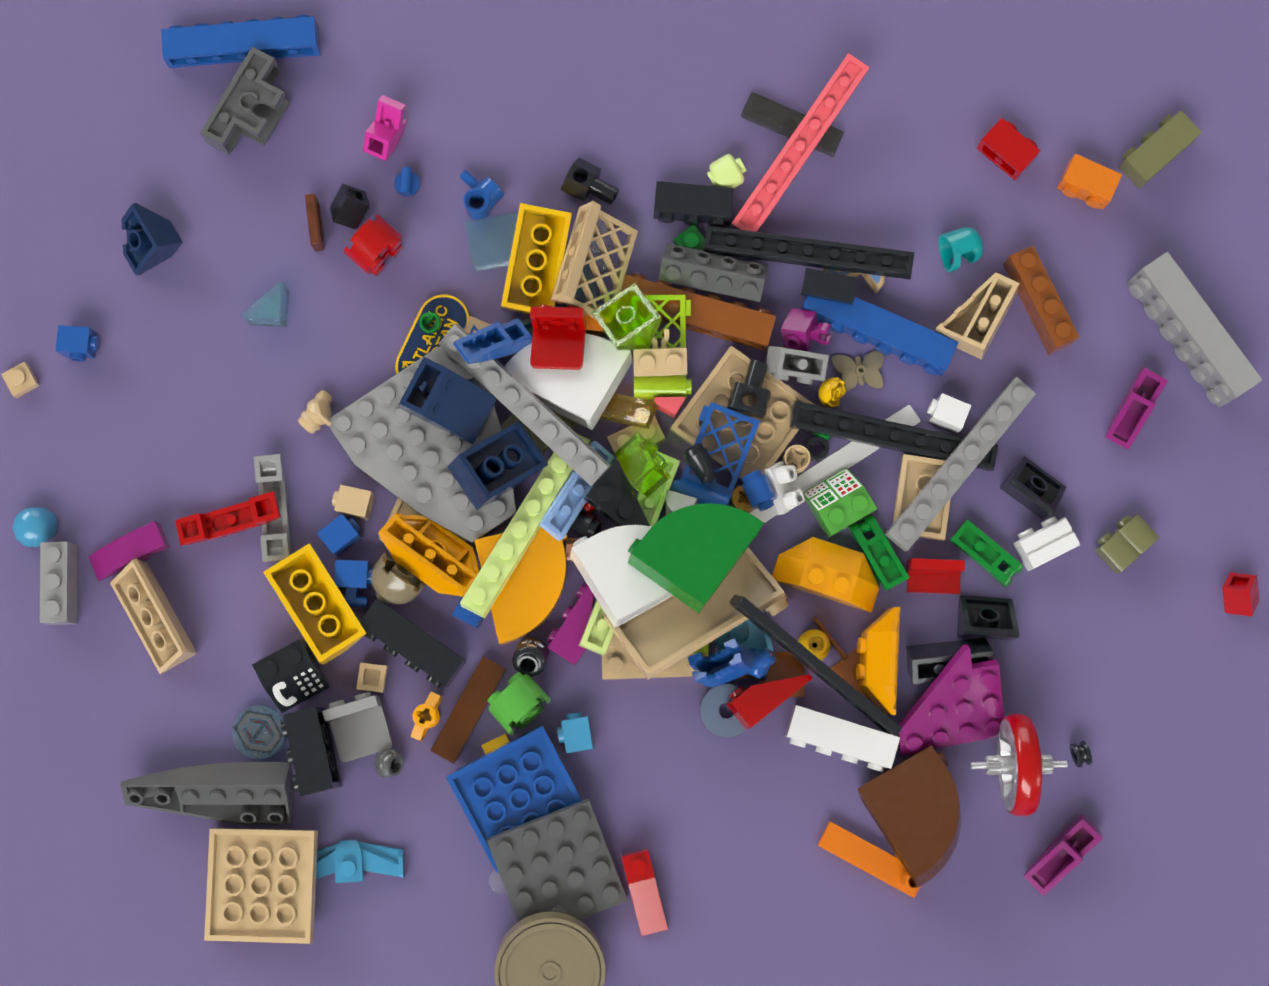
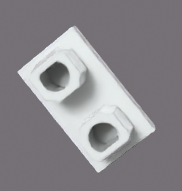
[764,461,805,515]

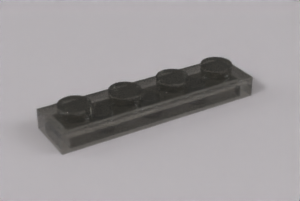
[741,92,844,157]

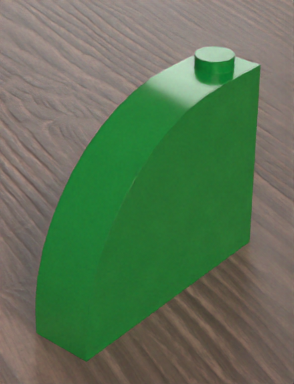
[627,503,764,614]

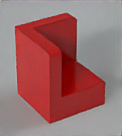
[1222,572,1259,616]

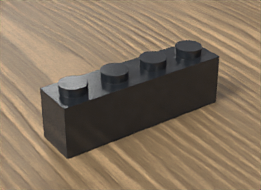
[360,599,466,688]

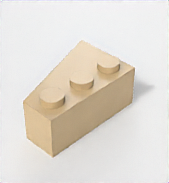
[936,272,1020,360]

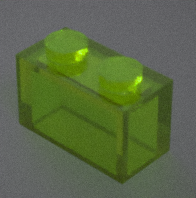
[614,433,671,498]

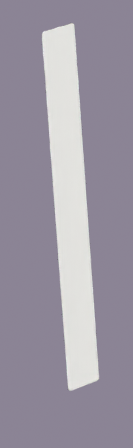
[750,405,920,523]

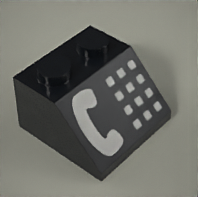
[252,639,330,713]

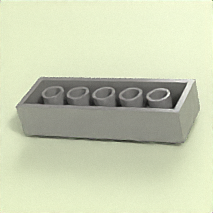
[1127,252,1262,408]

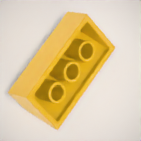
[501,203,572,315]
[263,543,367,665]

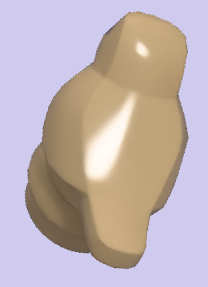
[298,390,332,434]

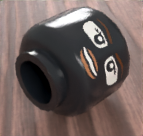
[512,637,549,677]

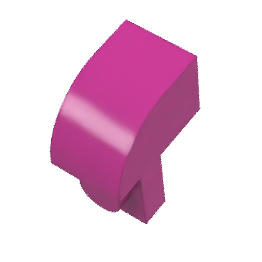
[363,95,407,161]

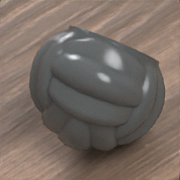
[375,748,404,778]

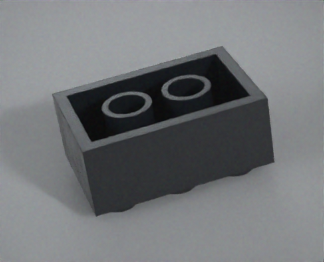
[281,707,342,796]

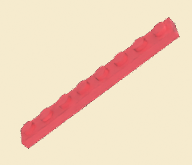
[731,53,870,232]

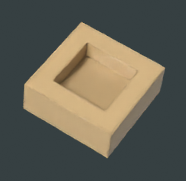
[1,362,40,398]
[356,663,388,693]

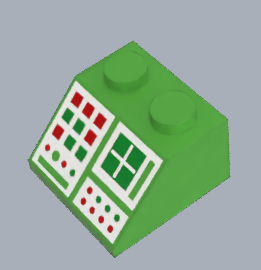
[803,468,877,539]

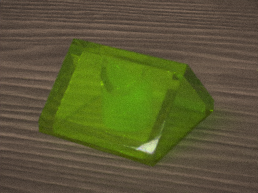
[591,283,662,350]

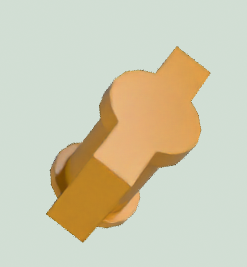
[411,692,443,741]

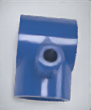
[460,170,505,221]

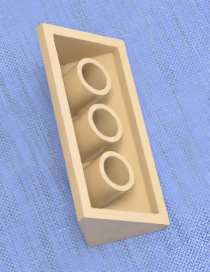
[110,559,197,674]

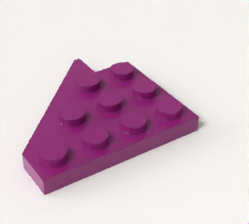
[897,644,1004,756]

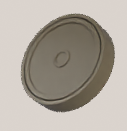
[494,912,605,986]

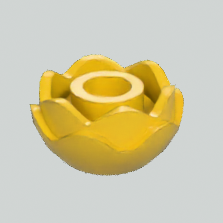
[818,377,846,408]
[798,629,831,660]

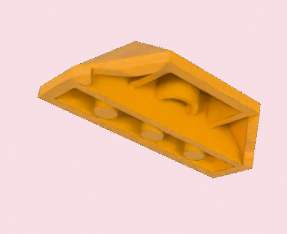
[378,513,480,597]
[772,537,879,613]
[855,607,901,715]

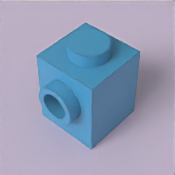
[557,712,593,753]

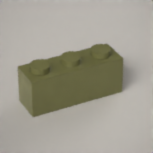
[1118,111,1202,189]

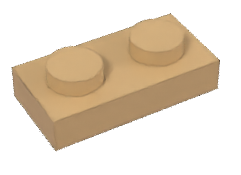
[607,415,665,461]

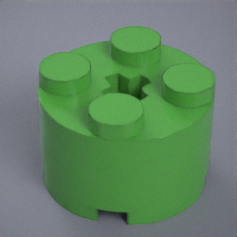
[487,672,551,735]

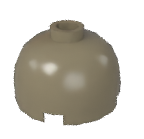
[371,553,426,604]

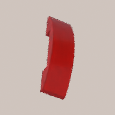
[175,491,281,546]

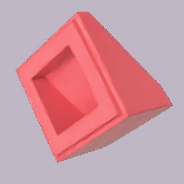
[653,397,686,418]

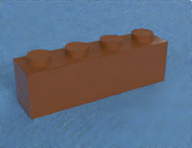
[1003,245,1080,355]

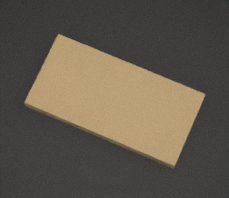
[603,547,784,680]

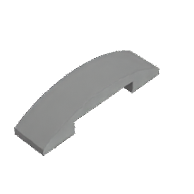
[254,454,290,562]

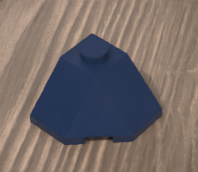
[121,203,183,276]

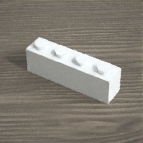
[785,705,900,772]

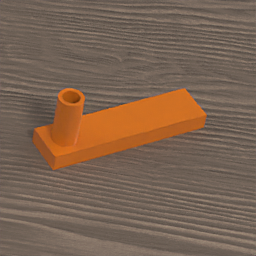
[817,821,921,898]

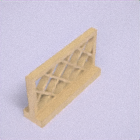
[551,201,638,325]

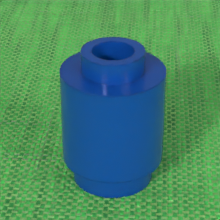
[742,470,777,512]

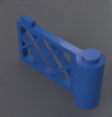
[671,402,760,506]

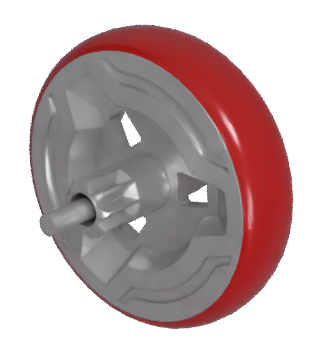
[970,714,1068,817]

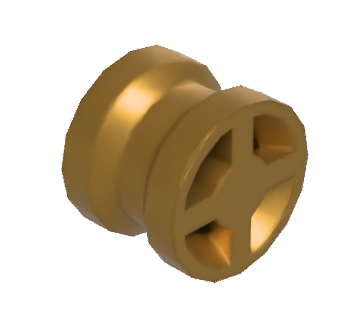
[731,485,754,513]

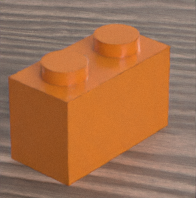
[1057,153,1122,209]

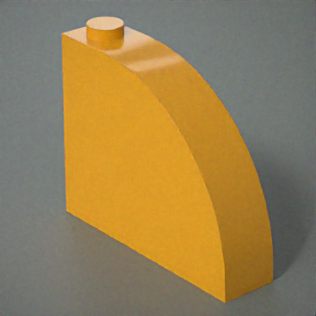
[474,527,567,645]

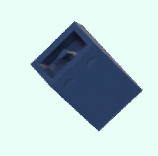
[399,357,497,445]

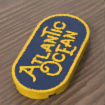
[395,295,469,374]

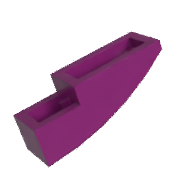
[1105,367,1168,450]
[88,521,170,581]
[1024,814,1103,896]

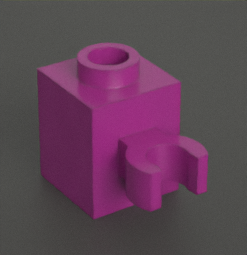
[781,308,832,352]

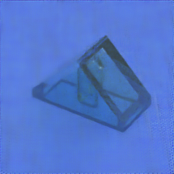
[241,281,289,327]

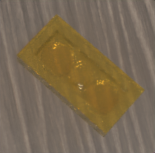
[601,393,658,429]

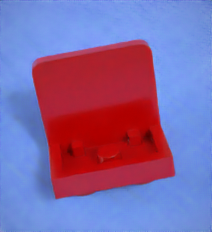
[530,305,587,370]

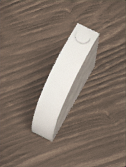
[505,334,633,430]
[570,525,673,628]

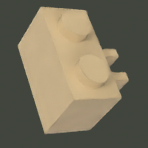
[633,329,687,377]

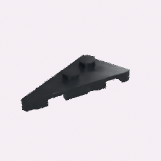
[583,459,650,527]

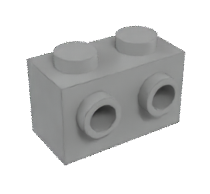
[766,346,829,385]

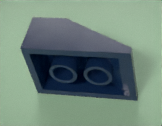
[447,421,548,510]

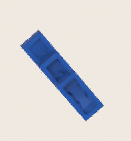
[453,318,533,364]

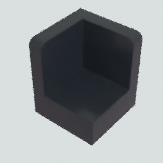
[330,183,370,229]

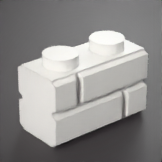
[1013,516,1080,571]

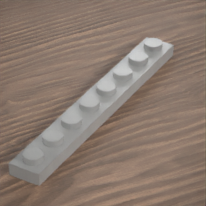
[439,324,611,486]
[885,377,1036,551]

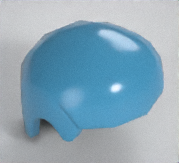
[12,507,58,547]

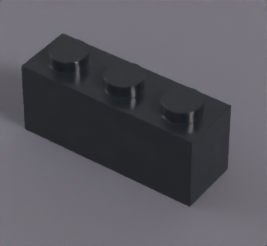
[653,181,734,227]
[906,637,993,684]

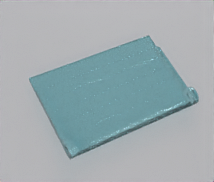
[465,213,518,272]

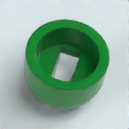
[419,312,442,333]

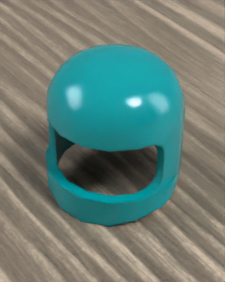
[938,227,984,273]

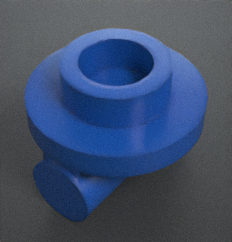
[394,167,420,197]

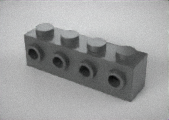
[658,243,768,302]

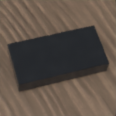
[801,268,858,305]

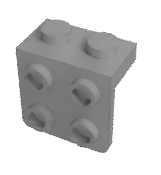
[322,692,393,762]

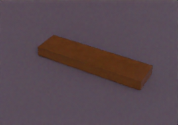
[430,656,507,764]

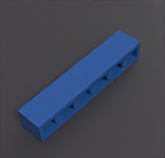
[161,15,320,68]
[801,296,959,376]

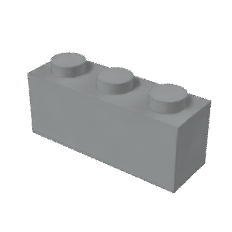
[40,542,78,625]

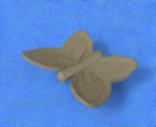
[831,350,884,392]

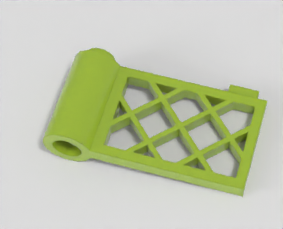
[633,295,691,400]

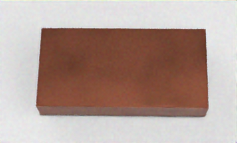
[305,193,325,252]

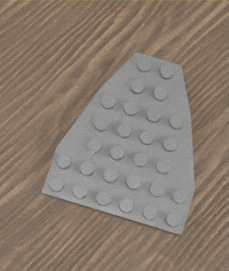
[329,346,516,544]

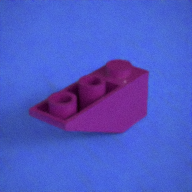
[547,583,594,666]

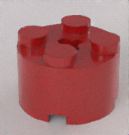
[344,214,403,276]

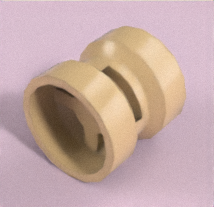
[782,445,811,474]

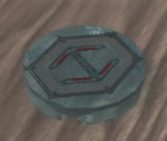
[232,705,287,759]

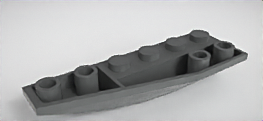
[120,762,294,824]

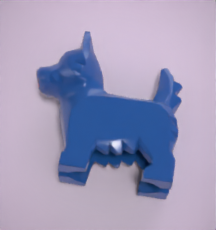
[688,638,776,687]

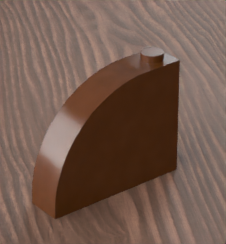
[857,745,961,888]

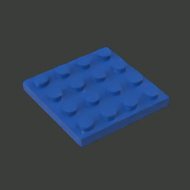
[446,724,583,873]

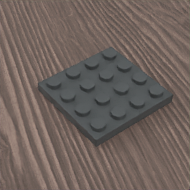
[487,798,628,922]

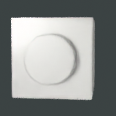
[927,393,972,434]

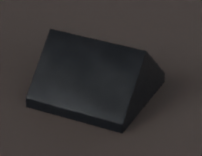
[1000,456,1067,520]
[957,595,1020,640]

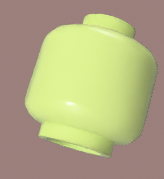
[707,154,747,188]

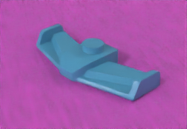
[316,839,405,883]

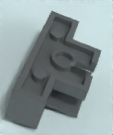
[200,47,290,156]

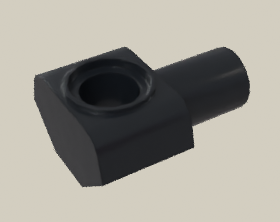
[561,158,619,205]
[727,360,771,418]

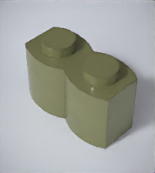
[1094,514,1160,574]

